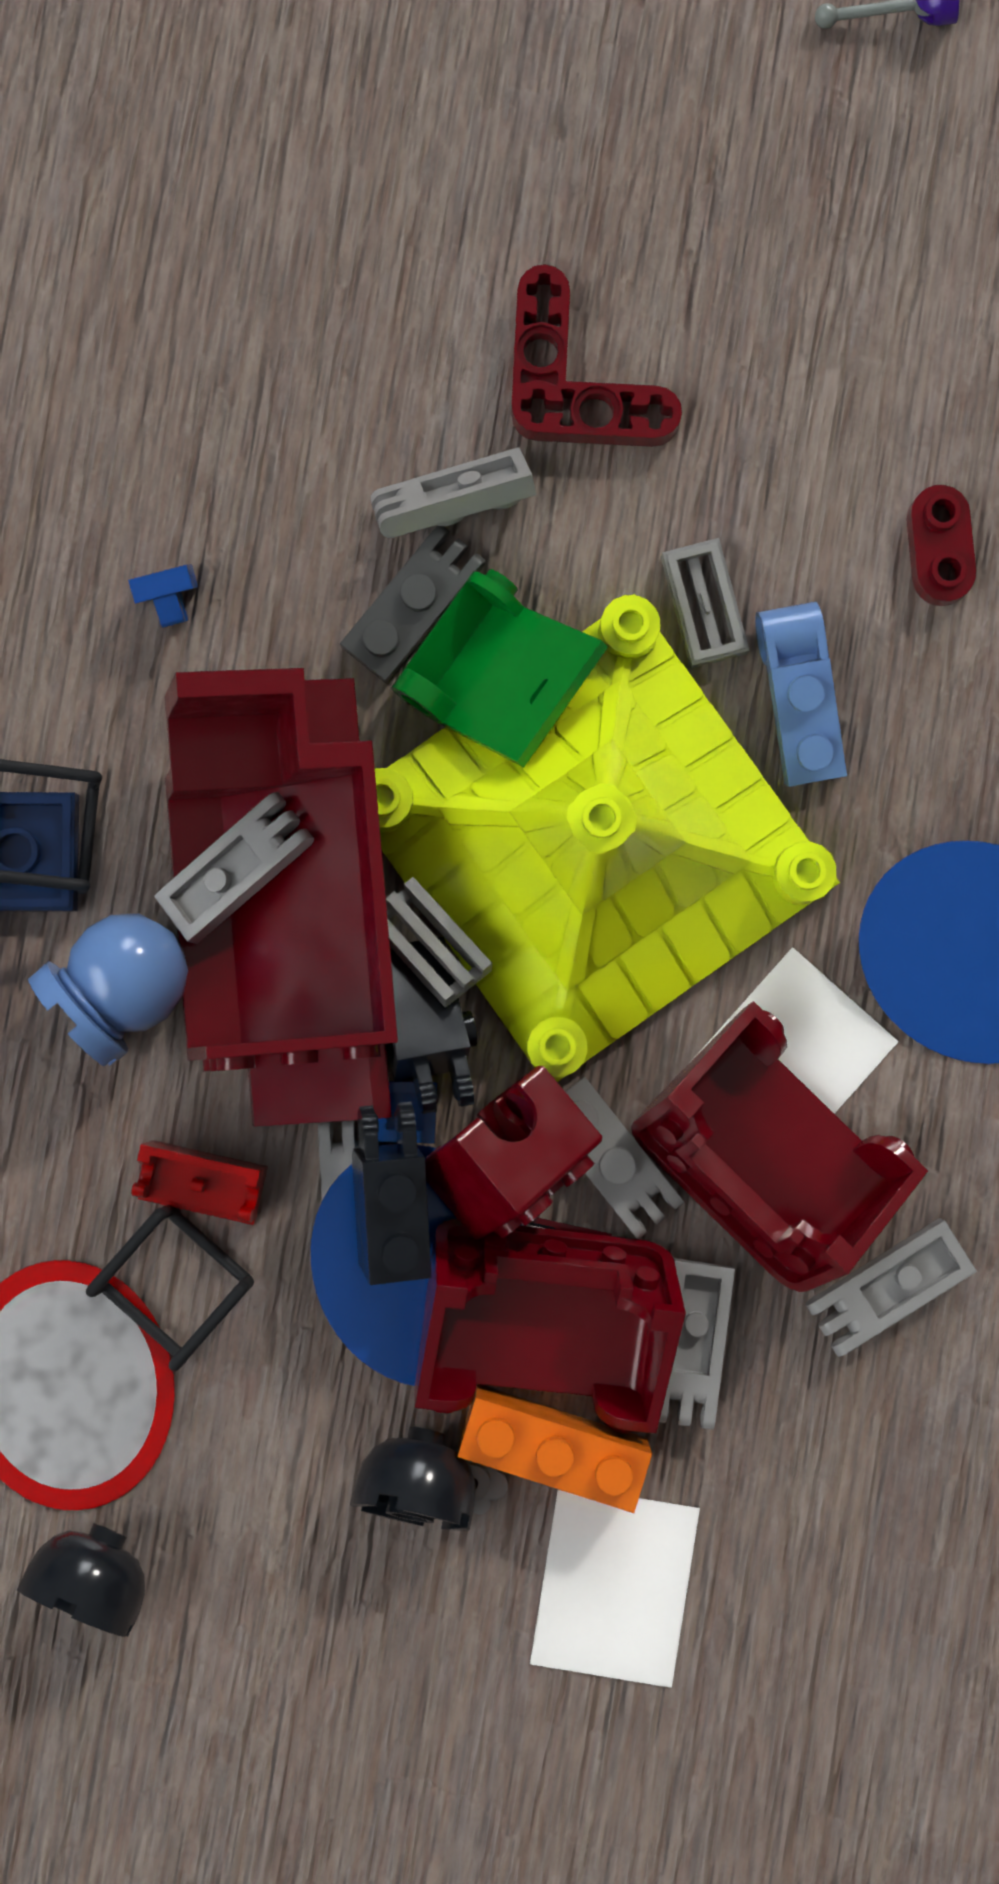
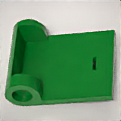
[391,569,608,768]

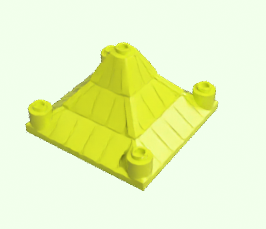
[375,594,840,1082]

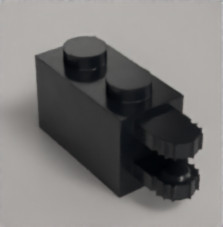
[386,937,477,1114]

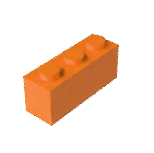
[457,1384,652,1513]

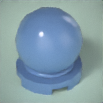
[28,913,188,1066]

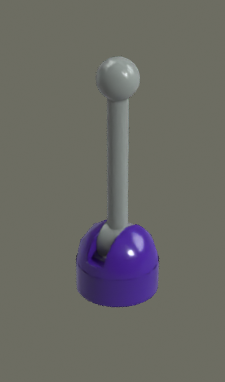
[815,0,959,29]

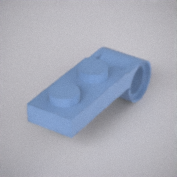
[755,602,847,787]

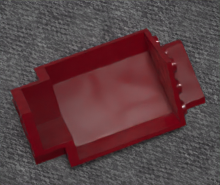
[164,668,398,1127]

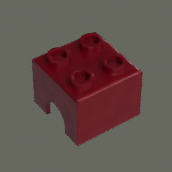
[425,1066,602,1239]

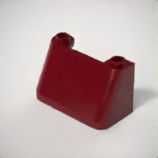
[631,1001,928,1292]
[414,1219,686,1434]

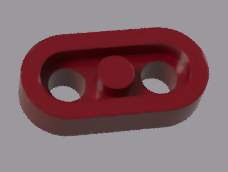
[906,485,976,606]

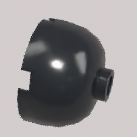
[350,1427,476,1531]
[17,1523,145,1637]

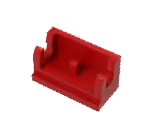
[131,1140,268,1225]

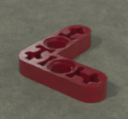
[511,264,682,447]

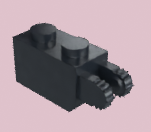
[352,1101,432,1285]

